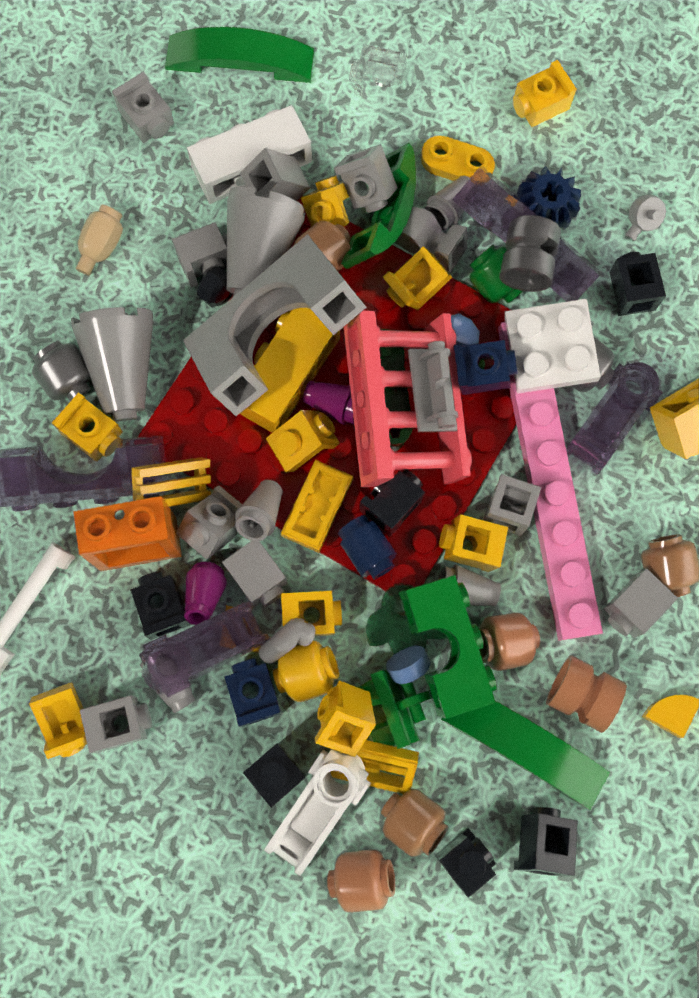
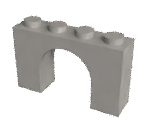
[183,234,367,416]

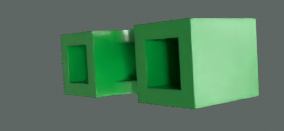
[399,575,497,719]

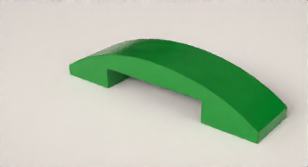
[165,27,314,83]
[341,143,416,269]
[441,701,610,810]

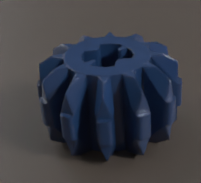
[515,166,581,230]

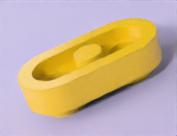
[421,136,495,187]

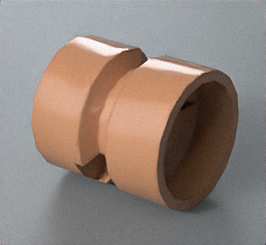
[546,655,627,733]

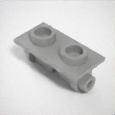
[408,341,459,432]

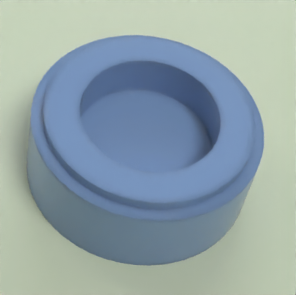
[386,646,431,684]

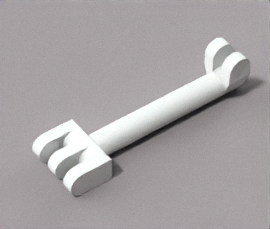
[0,542,75,675]

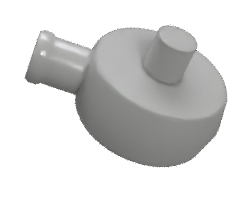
[625,194,666,241]

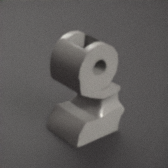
[394,207,467,274]

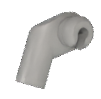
[259,618,316,664]

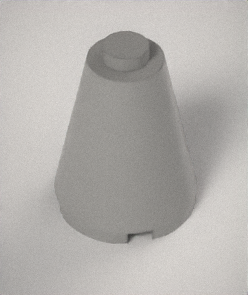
[227,186,305,297]
[71,307,153,421]

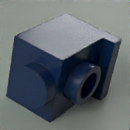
[454,340,518,395]
[224,658,282,727]

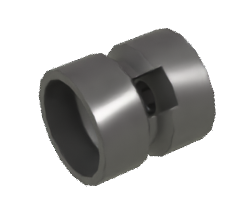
[500,215,561,292]

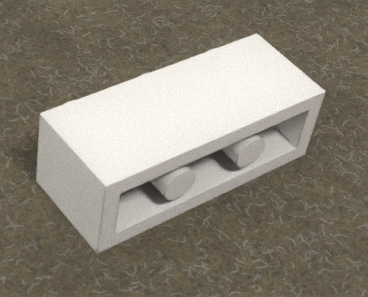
[187,105,312,204]

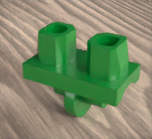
[358,670,432,749]

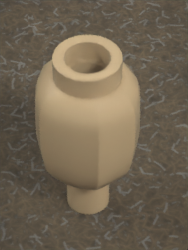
[76,204,123,276]

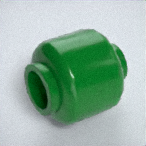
[469,244,523,304]

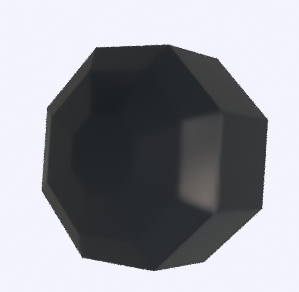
[197,266,231,308]

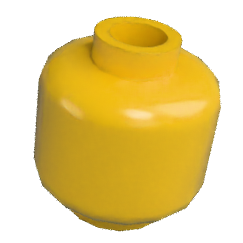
[273,640,339,703]

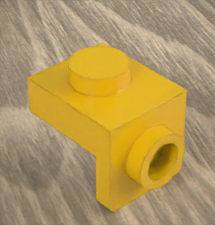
[301,175,349,227]
[383,246,452,310]
[266,410,339,472]
[29,682,87,759]

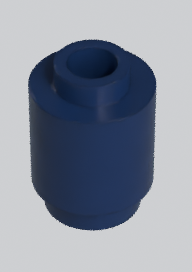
[338,515,397,580]

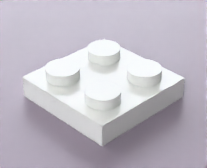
[504,299,601,394]

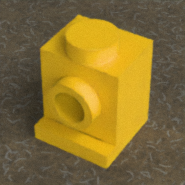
[513,60,577,127]
[52,392,123,462]
[439,515,508,572]
[281,590,342,636]
[315,680,376,757]

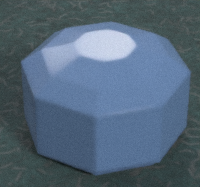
[451,313,480,346]

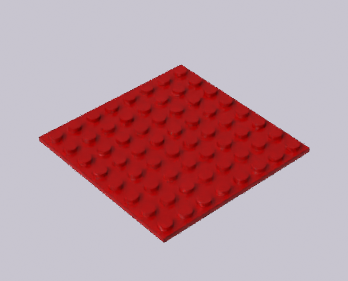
[134,196,516,600]

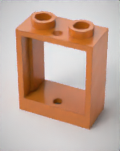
[73,496,182,571]

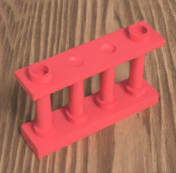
[344,311,472,487]

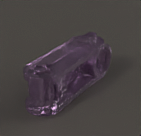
[566,362,663,476]
[139,601,270,698]

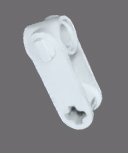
[264,749,371,876]

